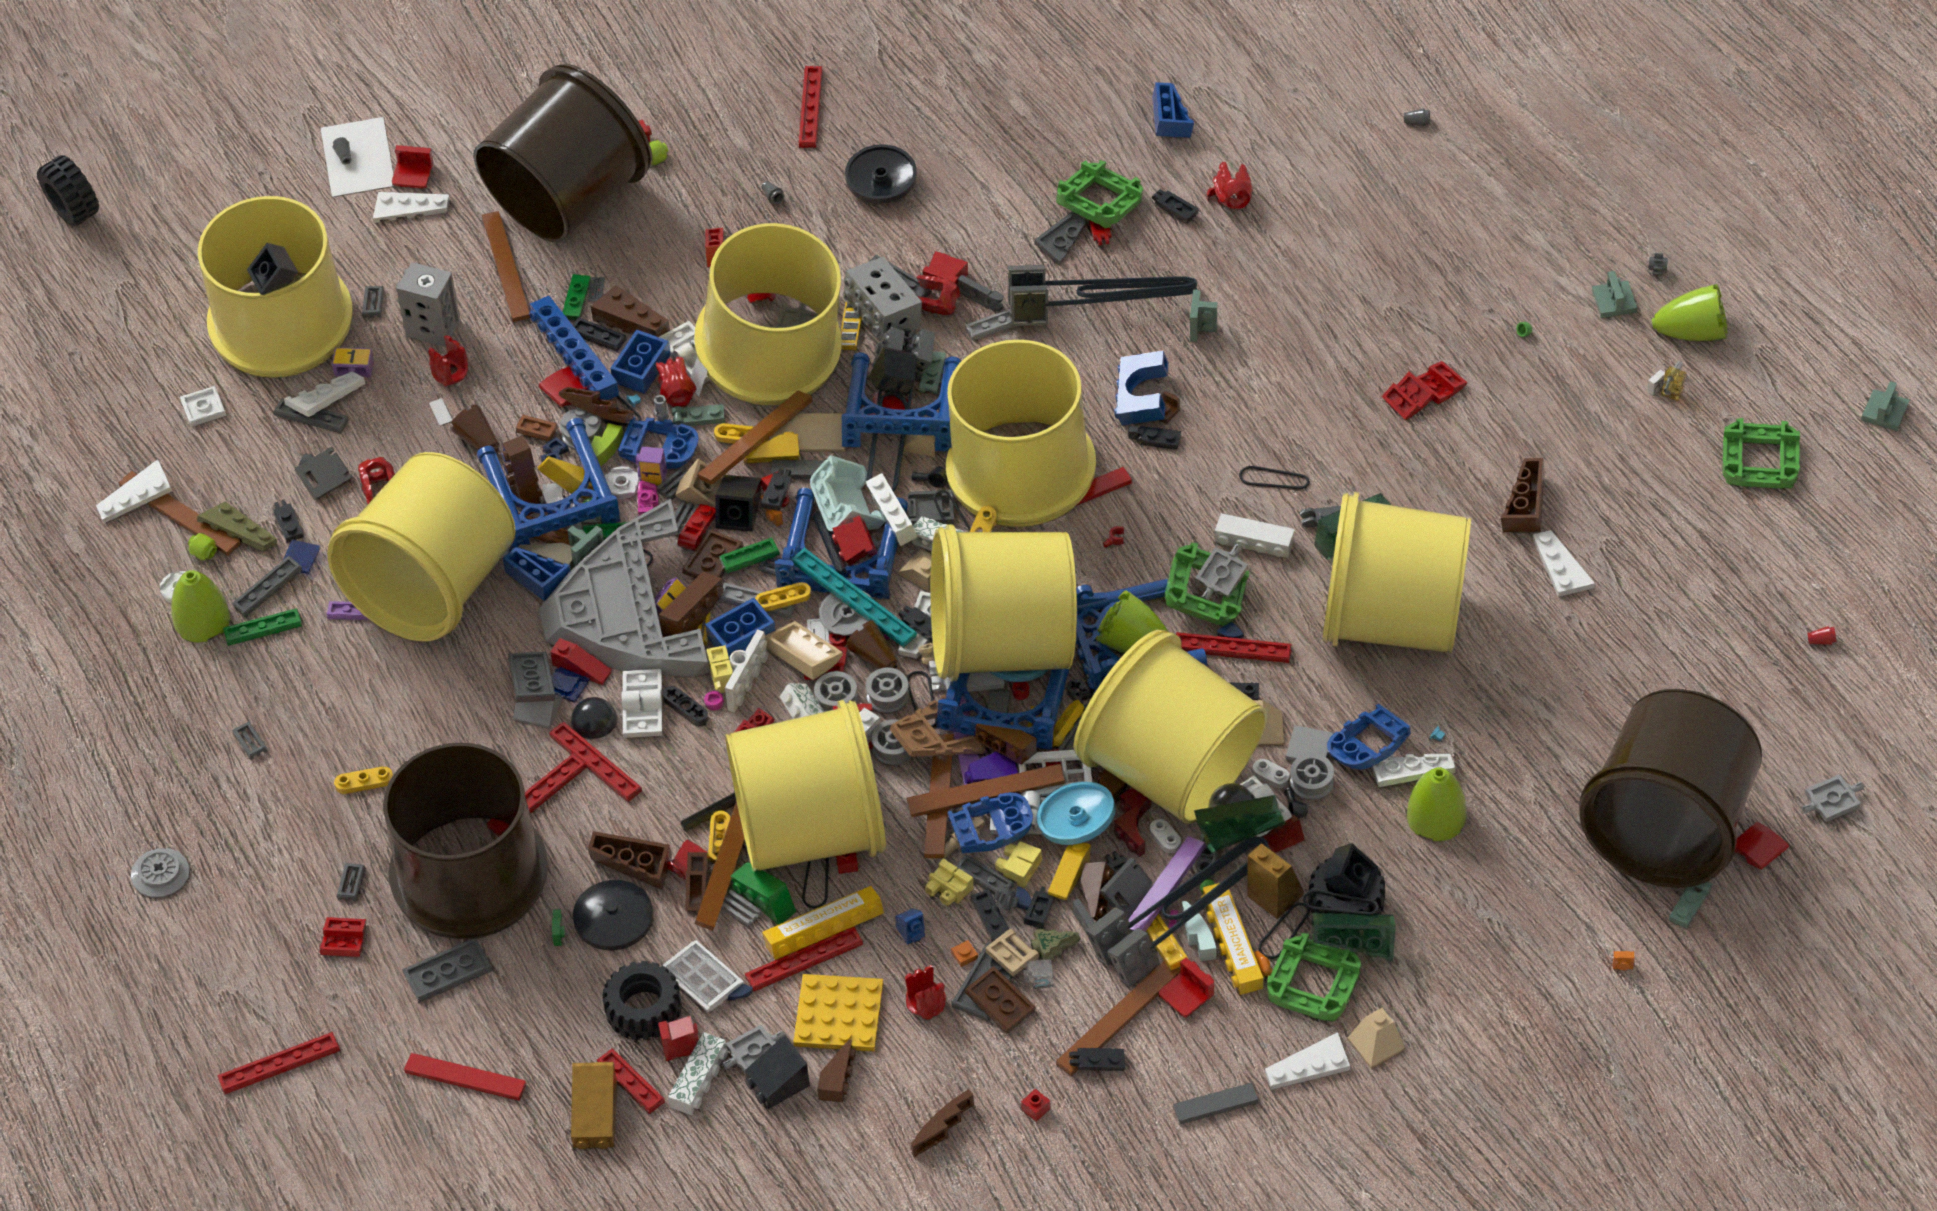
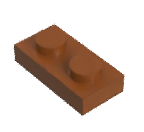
[515,415,557,442]

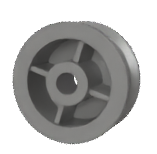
[560,407,603,449]
[866,668,909,714]
[814,671,858,712]
[872,719,912,766]
[1290,754,1334,800]

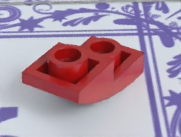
[733,708,775,733]

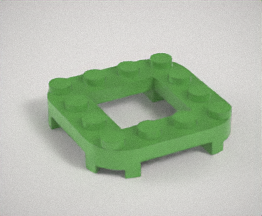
[1056,160,1143,228]
[1722,418,1800,488]
[1165,542,1249,626]
[1267,933,1361,1022]

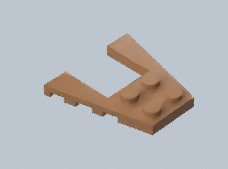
[890,695,986,756]

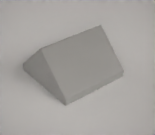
[513,695,563,729]

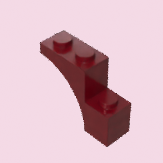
[1114,788,1151,857]

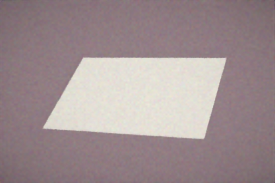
[321,117,393,197]

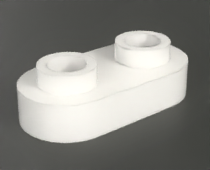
[1253,759,1289,788]
[1150,819,1181,853]

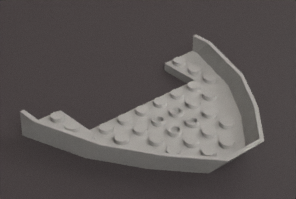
[539,499,710,677]

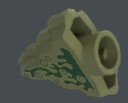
[1030,928,1080,964]

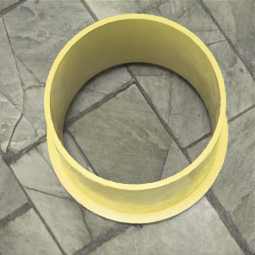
[198,196,353,378]
[694,223,842,405]
[946,340,1096,527]
[327,452,515,641]
[1322,492,1471,653]
[930,525,1077,681]
[1074,630,1267,824]
[725,700,886,872]

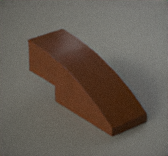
[685,852,709,911]

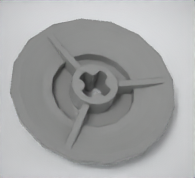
[819,591,871,636]
[130,848,190,898]

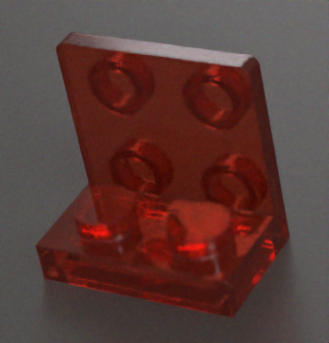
[1262,813,1305,853]

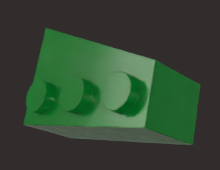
[730,862,797,925]

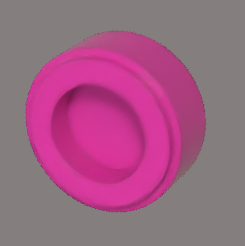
[704,691,724,711]

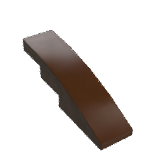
[559,387,634,423]
[911,1089,974,1157]

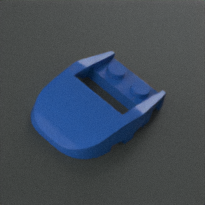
[618,417,699,469]
[1327,704,1411,770]
[948,792,1033,854]

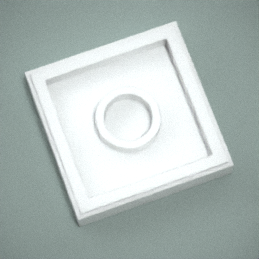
[180,386,226,427]

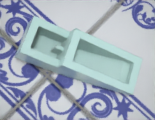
[1182,901,1216,961]

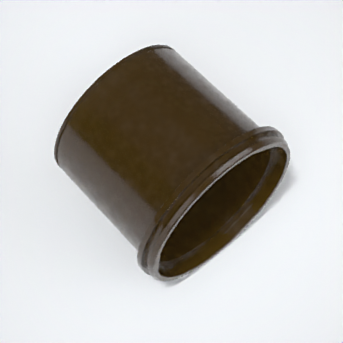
[473,64,652,242]
[1579,689,1762,888]
[383,743,548,939]

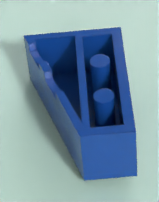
[1152,82,1194,138]
[503,547,571,601]

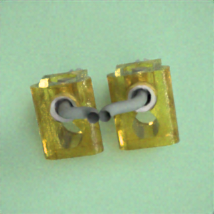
[1661,361,1687,401]

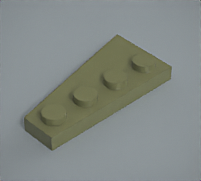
[197,502,277,551]

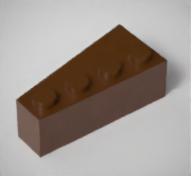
[591,285,670,337]
[501,435,545,516]
[1501,458,1545,532]
[659,572,724,637]
[588,831,672,890]

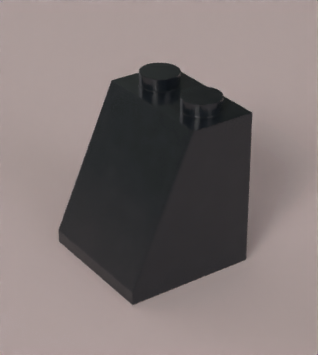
[715,475,761,532]
[744,1035,810,1109]

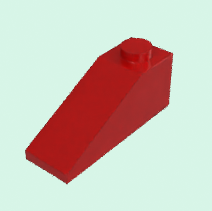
[705,228,724,268]
[550,638,612,686]

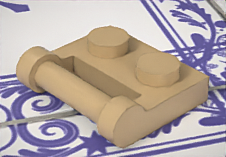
[986,929,1040,976]

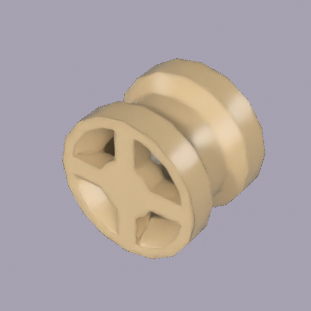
[918,643,935,664]

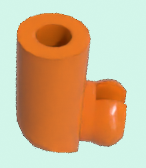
[1254,951,1273,978]

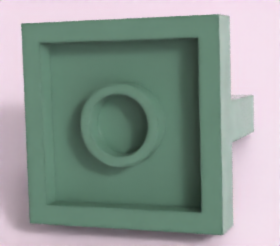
[1592,271,1637,318]
[1190,290,1218,342]
[1861,381,1910,431]
[567,525,604,567]

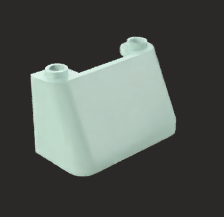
[810,455,886,532]

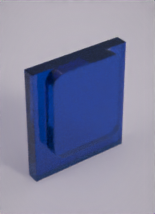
[283,540,321,574]
[551,667,590,703]

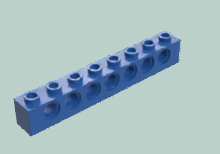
[529,296,619,400]

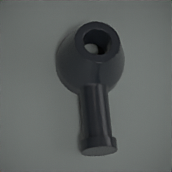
[911,466,947,488]
[1284,787,1308,820]

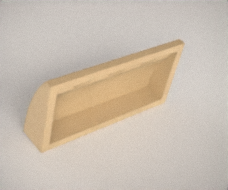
[771,413,846,452]
[765,621,843,680]

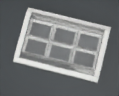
[663,940,744,1012]

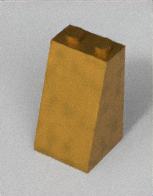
[1247,843,1304,919]
[571,1062,617,1149]

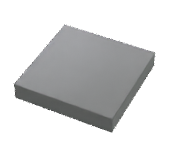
[1286,725,1333,762]

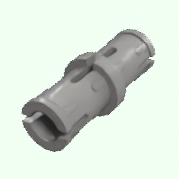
[654,395,669,422]

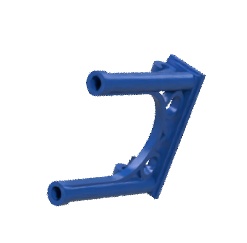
[841,352,961,451]
[477,418,621,550]
[774,488,908,599]
[1075,576,1207,693]
[936,659,1074,750]

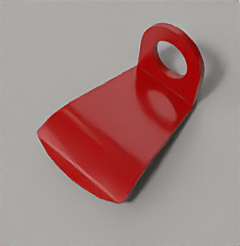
[667,840,708,880]

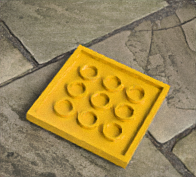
[793,974,884,1052]

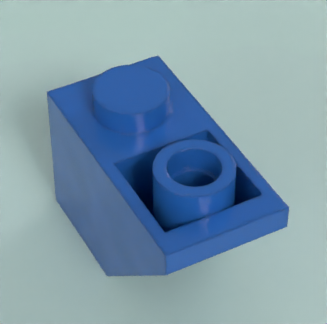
[895,908,925,945]

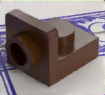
[1159,391,1180,424]

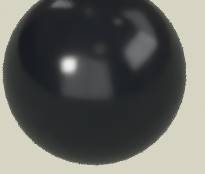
[571,697,617,739]
[1208,783,1256,831]

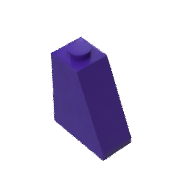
[964,752,1018,784]

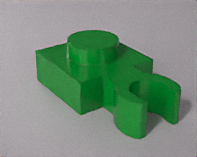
[552,909,566,946]

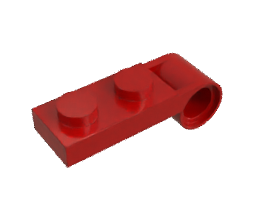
[677,504,715,551]

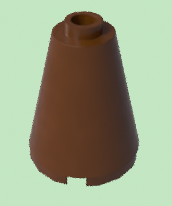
[450,405,499,452]
[846,620,898,669]

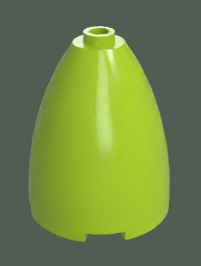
[1652,284,1728,341]
[171,570,230,643]
[1095,590,1169,654]
[1407,767,1467,841]

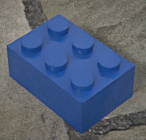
[610,330,671,394]
[705,598,776,660]

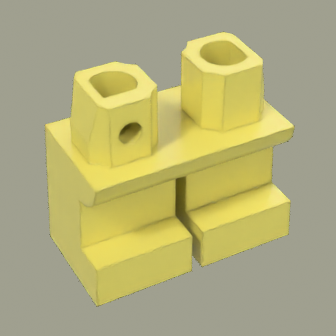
[707,645,733,693]
[995,841,1042,888]
[925,858,974,907]

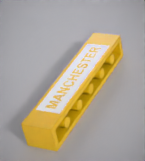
[1200,883,1263,995]
[762,886,884,960]

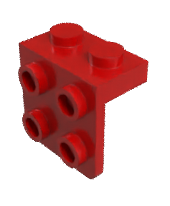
[392,145,434,188]
[1158,957,1214,1017]

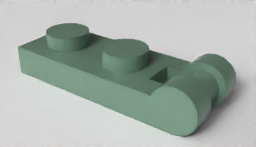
[919,351,946,394]
[672,404,725,426]
[1669,882,1713,929]

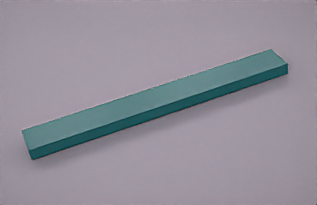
[791,547,917,648]

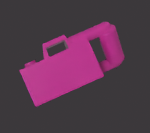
[637,481,659,516]

